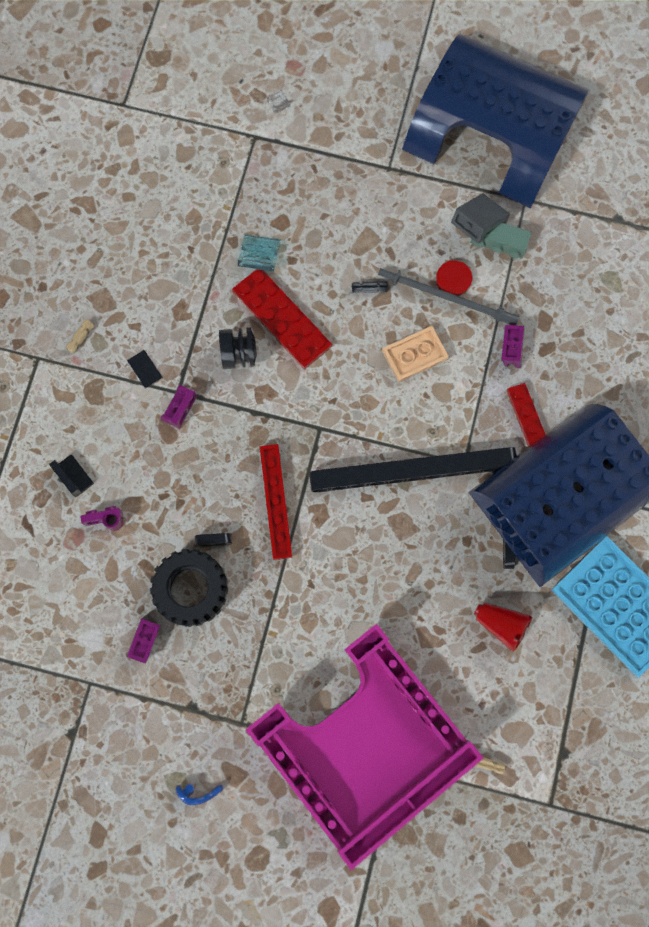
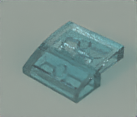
[238,235,280,272]

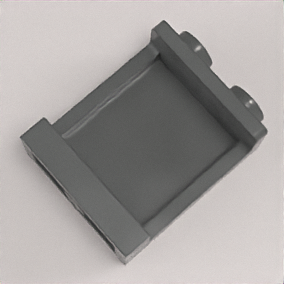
[451,193,510,244]

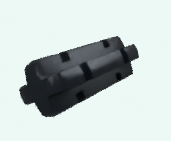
[352,281,388,293]

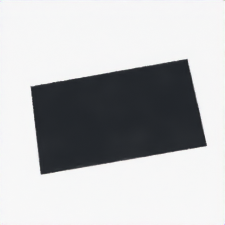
[127,350,163,388]

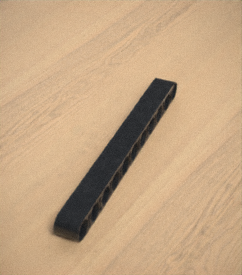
[309,447,517,493]

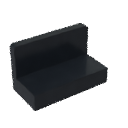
[49,455,94,497]

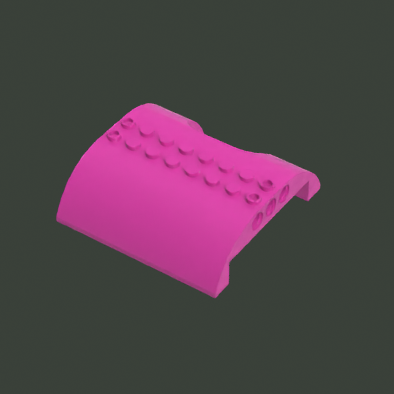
[245,623,484,871]

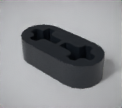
[195,533,232,547]
[503,540,515,569]

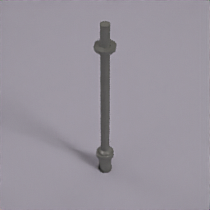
[378,268,519,325]

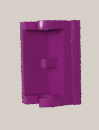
[501,325,525,368]
[161,385,197,429]
[126,619,160,664]

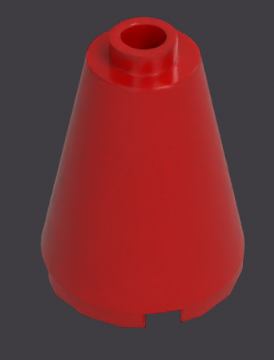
[474,602,533,652]

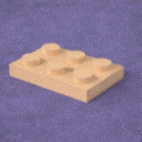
[382,326,449,383]

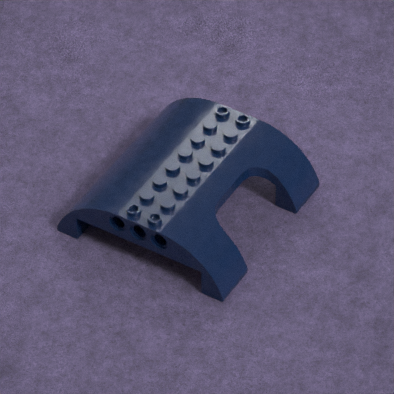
[402,33,589,209]

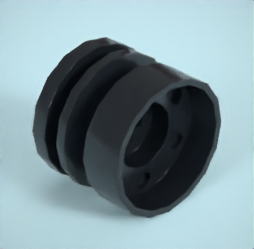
[219,327,257,370]

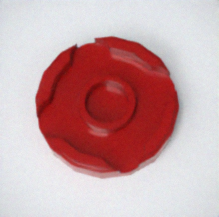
[436,260,473,296]

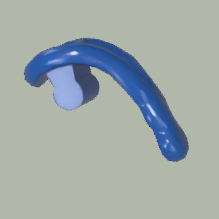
[176,784,224,805]

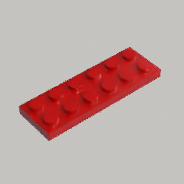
[232,266,332,370]

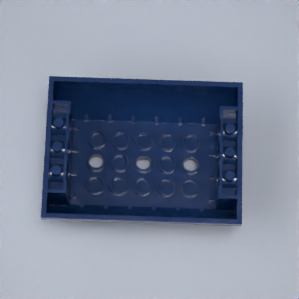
[468,404,649,587]

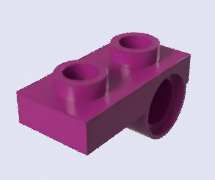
[80,506,124,531]

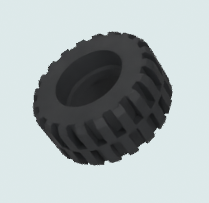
[150,549,228,627]

